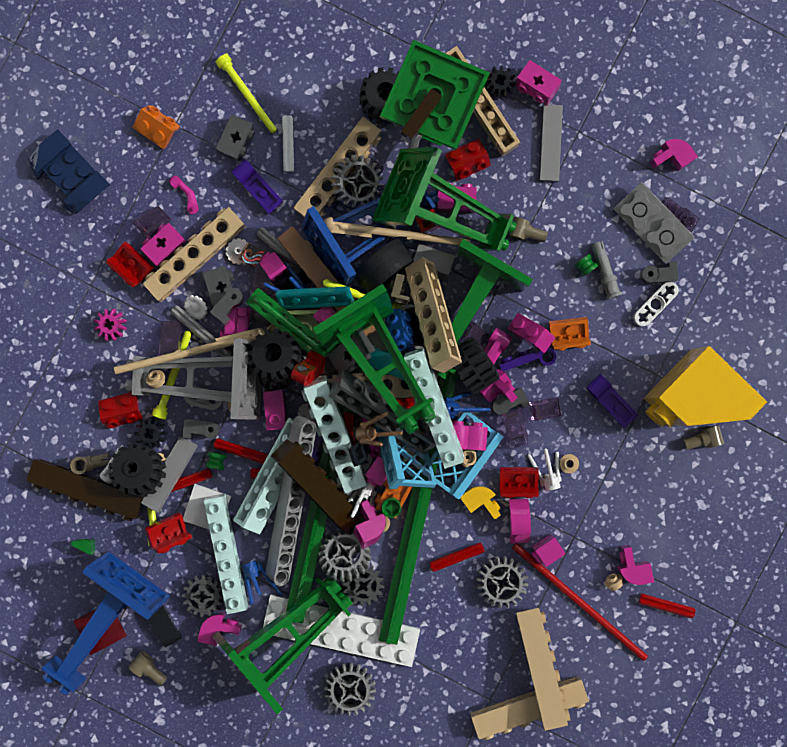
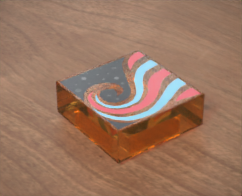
[238,243,265,268]

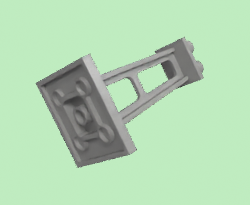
[125,338,262,419]

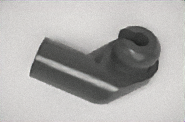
[252,310,280,326]

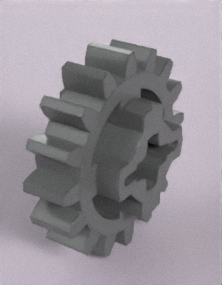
[343,565,384,606]
[182,574,224,617]

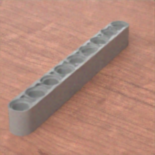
[266,416,317,586]

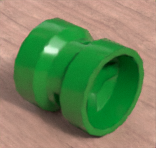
[382,497,401,518]

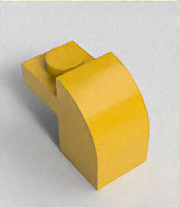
[460,486,501,519]

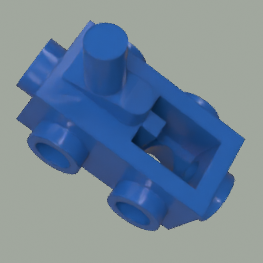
[385,308,416,352]

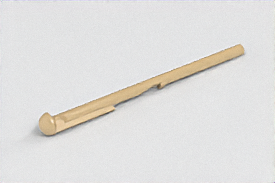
[324,217,469,245]
[114,328,265,374]

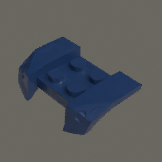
[29,129,110,214]

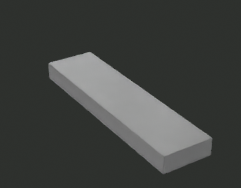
[539,104,563,182]
[141,436,198,513]

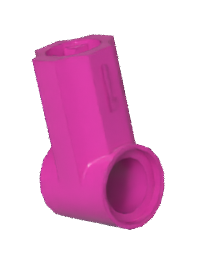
[484,327,513,364]

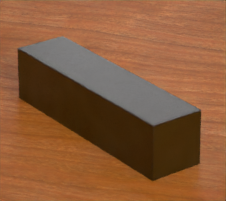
[401,89,442,141]

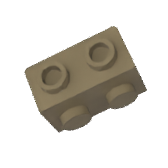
[390,274,413,305]

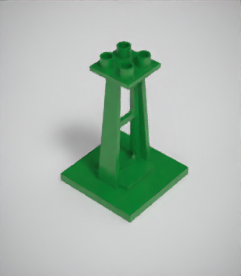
[380,40,490,150]
[371,147,516,251]
[427,239,533,379]
[313,284,436,434]
[212,577,353,714]

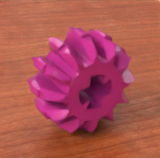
[94,309,127,341]

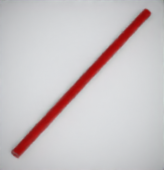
[512,543,648,661]

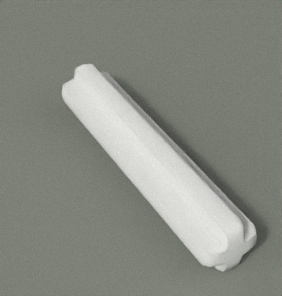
[282,115,294,172]

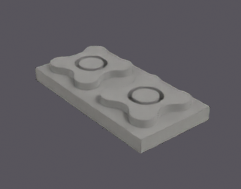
[613,182,695,264]

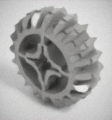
[331,155,383,207]
[319,531,371,582]
[476,556,529,609]
[324,662,376,716]

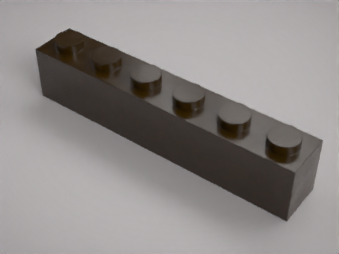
[270,439,362,534]
[26,458,144,521]

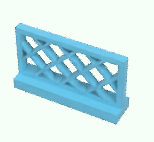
[421,412,504,500]
[375,425,436,489]

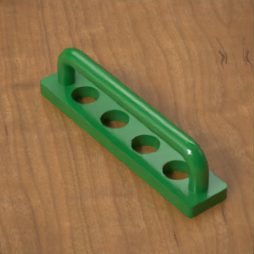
[246,288,332,358]

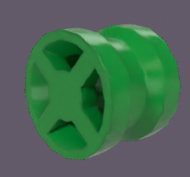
[574,254,598,277]
[205,451,227,470]

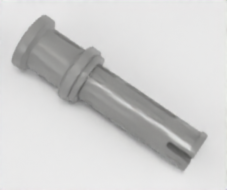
[591,241,623,300]

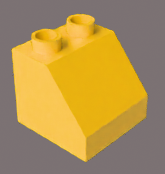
[643,346,767,428]

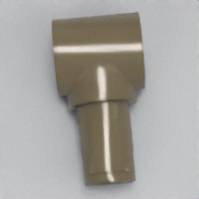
[508,217,548,242]
[683,425,724,450]
[70,452,111,474]
[128,651,167,686]

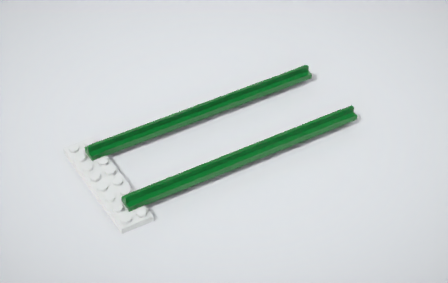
[263,342,460,667]

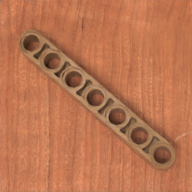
[277,226,376,338]

